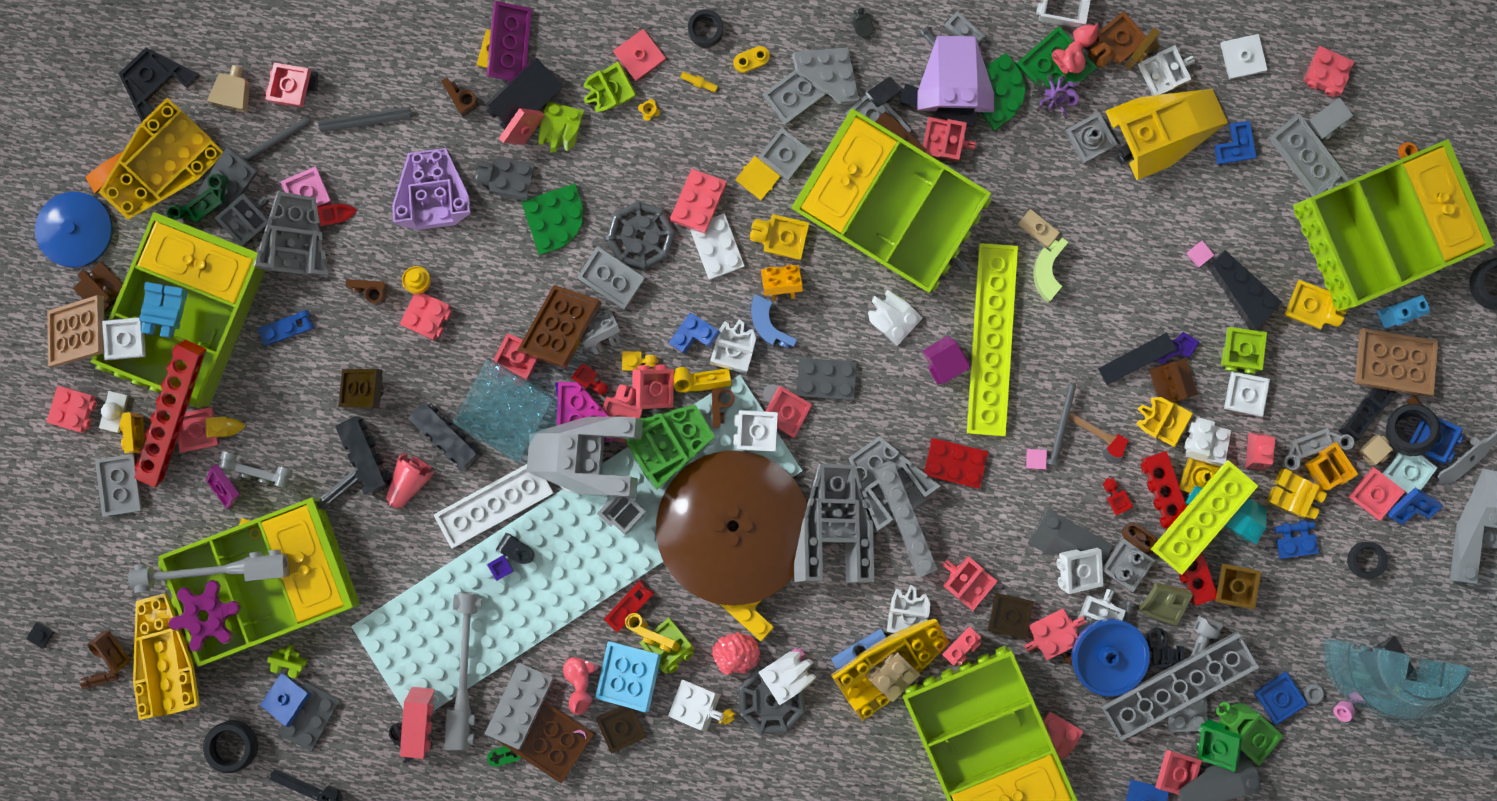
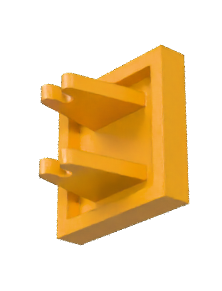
[761,265,803,301]

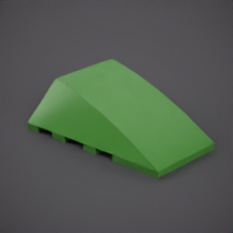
[625,404,715,490]

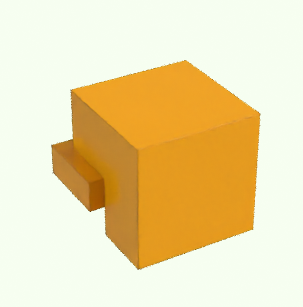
[1304,442,1358,490]

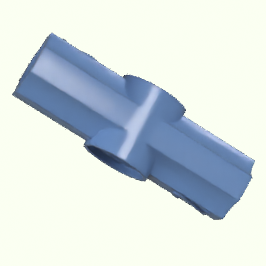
[831,628,886,670]

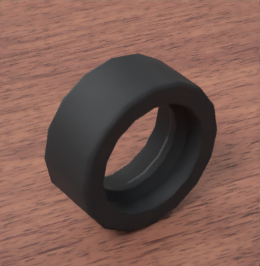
[688,9,723,48]
[1347,542,1388,579]

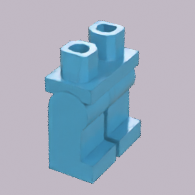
[139,282,188,339]
[1377,295,1431,329]

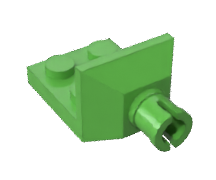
[1216,702,1283,766]

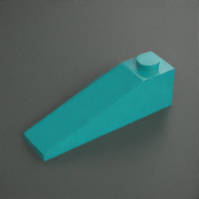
[1185,486,1267,544]

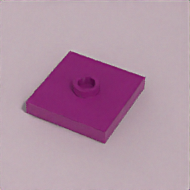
[205,464,240,510]

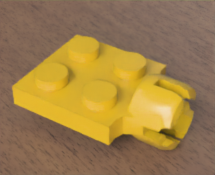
[750,214,809,260]
[1283,280,1347,329]

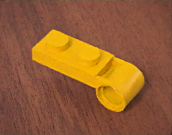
[674,367,732,392]
[625,613,680,653]

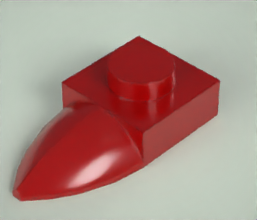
[317,204,357,226]

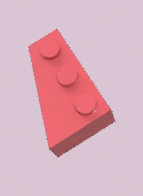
[400,687,435,759]

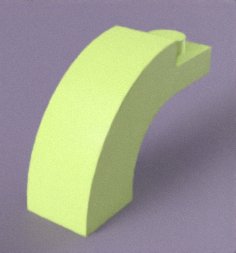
[1033,237,1068,303]

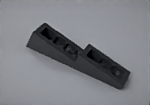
[900,83,979,128]
[1338,387,1396,442]

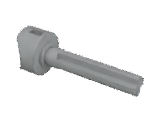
[1191,616,1223,656]

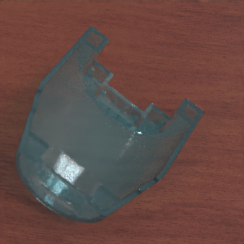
[1323,638,1471,720]

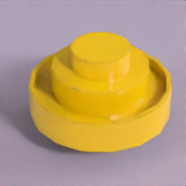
[402,266,431,294]

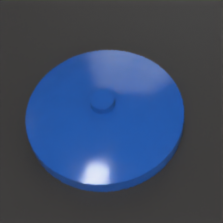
[35,191,113,268]
[1071,618,1150,696]

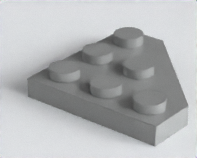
[792,47,859,105]

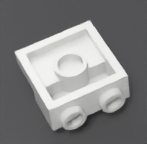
[733,410,778,452]
[1184,417,1231,467]
[1056,548,1103,594]

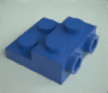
[1410,417,1464,465]

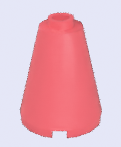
[386,453,435,508]

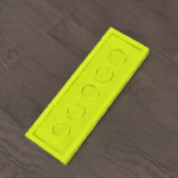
[1151,460,1258,575]

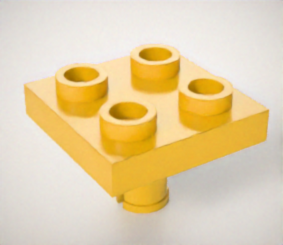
[1179,457,1221,493]

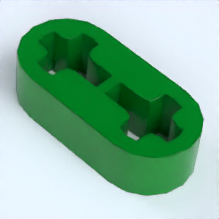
[487,746,521,767]

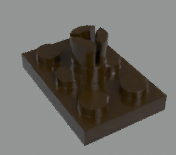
[338,369,384,408]

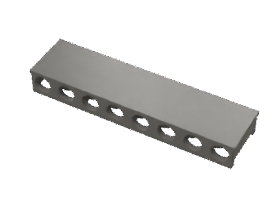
[1100,631,1259,741]

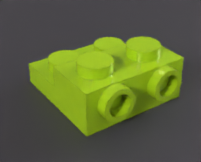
[1221,327,1267,375]
[639,617,695,674]

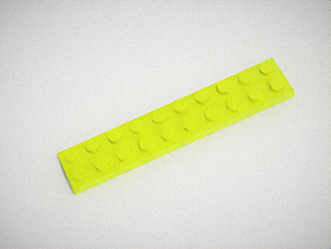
[966,243,1018,437]

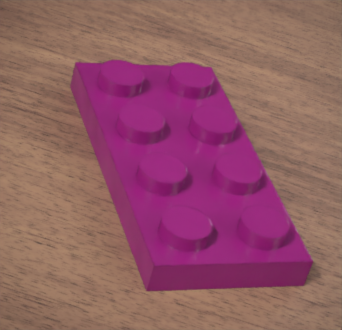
[486,1,532,81]

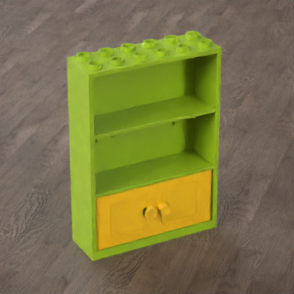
[791,108,992,293]
[1293,139,1495,311]
[91,212,265,409]
[158,497,361,667]
[902,645,1078,801]

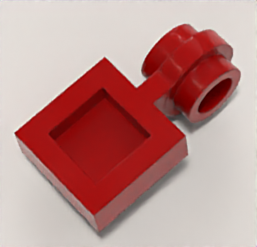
[571,363,608,396]
[1102,478,1133,516]

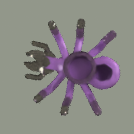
[1031,75,1080,119]

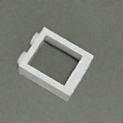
[1036,0,1090,28]

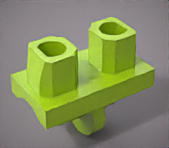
[267,644,308,679]

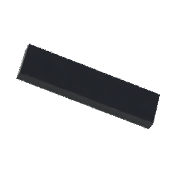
[1098,332,1176,385]

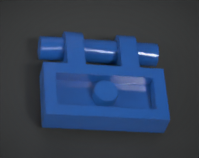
[1274,520,1319,559]

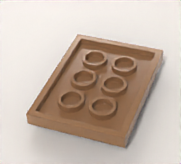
[47,295,104,368]
[1355,328,1438,397]

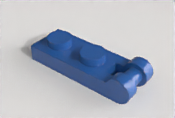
[258,310,315,346]

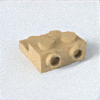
[866,651,920,702]

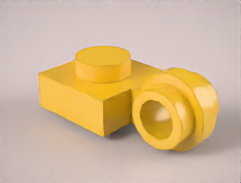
[622,351,659,371]

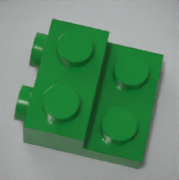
[1196,719,1243,772]

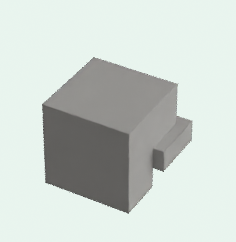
[596,497,647,535]

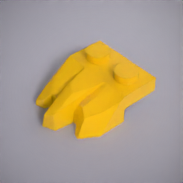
[1136,397,1194,447]

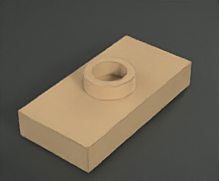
[1018,209,1060,248]

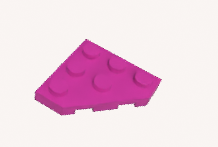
[556,382,614,441]

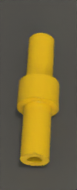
[680,71,718,92]

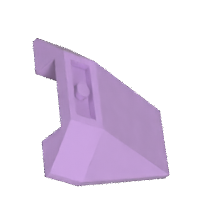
[392,148,470,230]

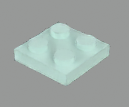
[1382,453,1437,494]

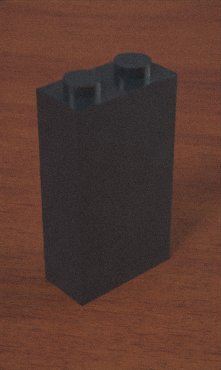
[485,57,563,130]

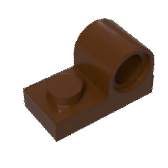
[441,77,478,117]
[345,279,388,306]
[712,388,735,428]
[87,630,131,673]

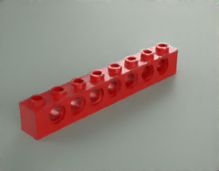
[134,339,207,488]
[1140,451,1217,605]

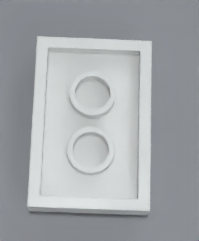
[689,213,745,280]

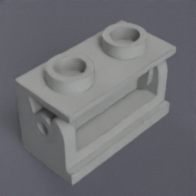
[1307,97,1353,141]

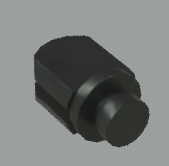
[853,8,874,37]

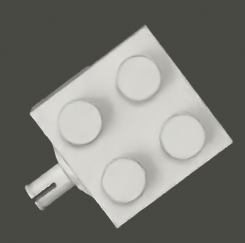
[1138,45,1195,96]
[1077,589,1126,634]
[668,680,724,731]

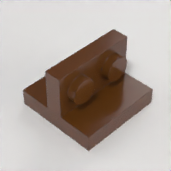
[73,262,123,313]
[1149,358,1198,402]

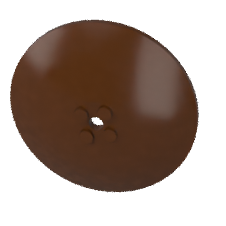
[656,450,807,606]

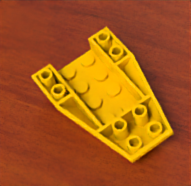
[1105,89,1228,180]
[99,98,223,220]
[133,593,200,720]
[831,619,950,721]

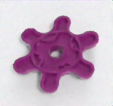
[169,580,241,652]

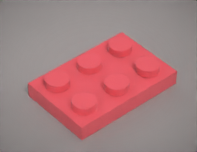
[670,169,727,234]

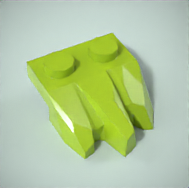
[583,62,637,112]
[538,101,584,153]

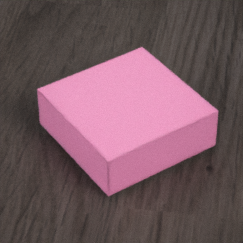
[1186,241,1214,268]
[1026,449,1047,469]

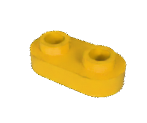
[733,46,770,73]

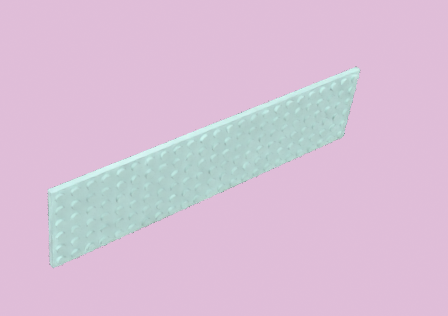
[351,375,802,711]

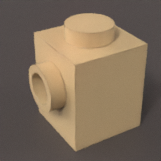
[1357,435,1393,466]

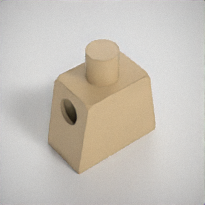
[207,65,250,113]

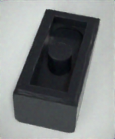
[865,77,901,108]

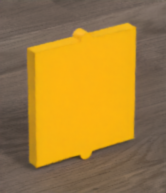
[735,156,780,201]

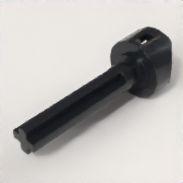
[269,769,343,801]

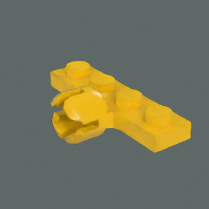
[720,600,775,642]

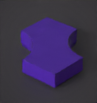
[1156,332,1199,364]

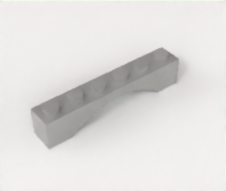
[872,461,938,577]

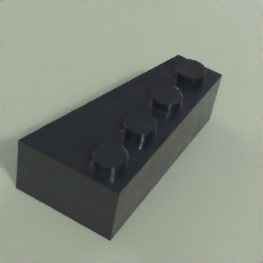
[1207,250,1282,330]
[408,402,482,472]
[335,416,392,496]

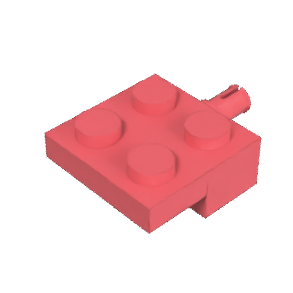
[922,117,976,163]
[942,556,997,611]

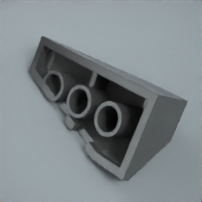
[1027,509,1113,562]
[1178,751,1262,801]

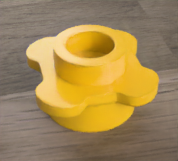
[638,99,660,121]
[719,708,737,726]

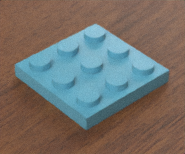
[595,641,661,712]

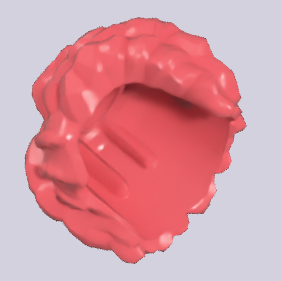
[712,632,760,675]

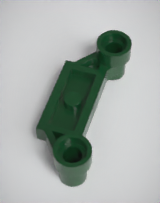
[166,174,229,223]

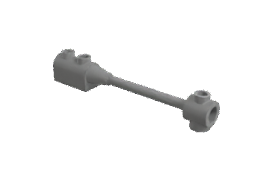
[128,550,290,593]
[444,592,482,750]

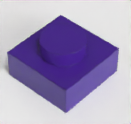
[487,555,514,581]

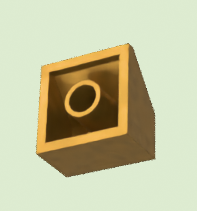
[1215,564,1261,609]

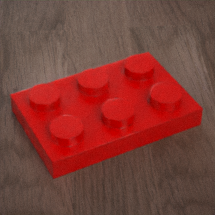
[924,438,988,489]

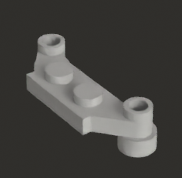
[1282,428,1354,470]
[220,451,293,489]

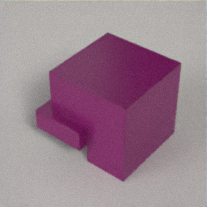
[922,335,970,385]

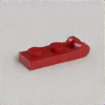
[603,580,655,632]

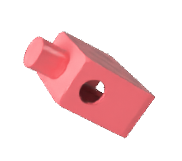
[1245,432,1275,470]

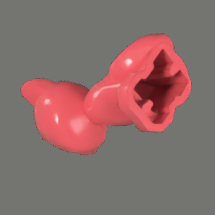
[1052,23,1099,74]
[563,657,599,715]

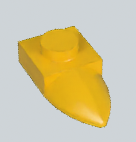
[205,417,245,438]

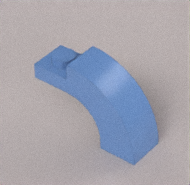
[751,294,797,349]

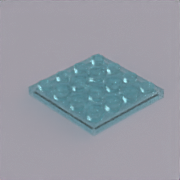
[452,358,554,463]

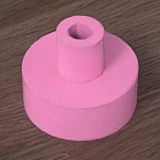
[1333,701,1355,722]

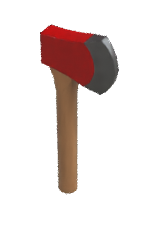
[1060,412,1129,463]

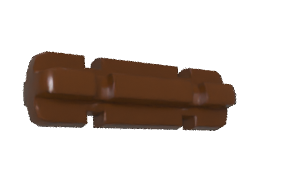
[79,670,119,689]

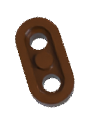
[1122,522,1158,554]

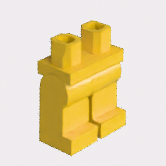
[1265,468,1327,519]

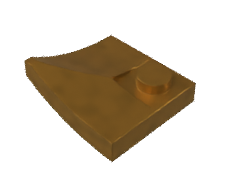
[1124,27,1160,71]

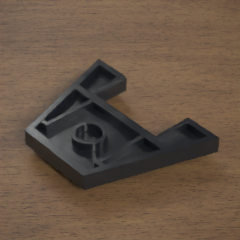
[118,47,201,122]

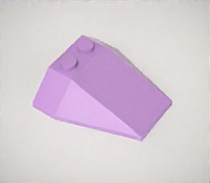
[917,36,994,112]

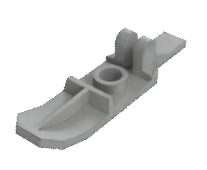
[1438,431,1497,484]

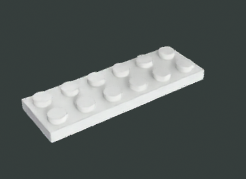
[434,464,554,549]

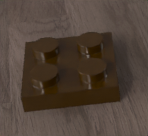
[987,593,1034,639]
[595,706,647,754]

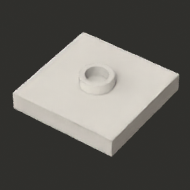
[1220,34,1267,80]
[102,318,146,360]
[1224,371,1270,417]

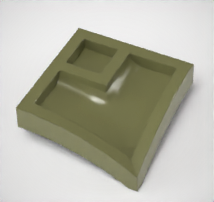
[1138,582,1193,626]

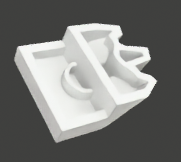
[868,290,922,346]
[710,319,756,374]
[886,585,930,634]
[759,652,817,705]

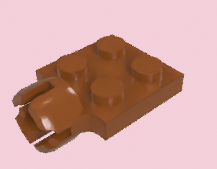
[1089,11,1146,67]

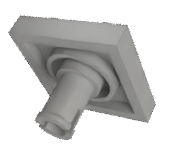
[1065,112,1118,164]

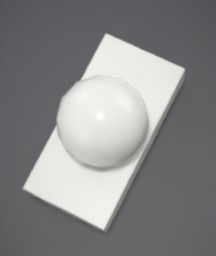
[99,391,129,433]

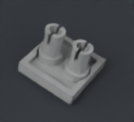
[582,309,622,354]
[1102,538,1155,592]

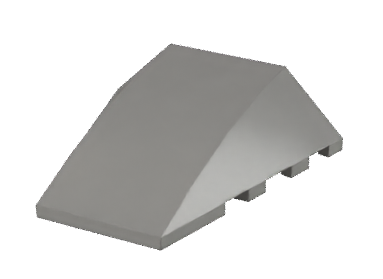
[254,192,329,275]
[848,436,941,531]

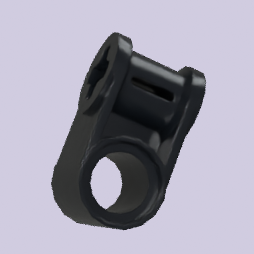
[496,532,535,564]

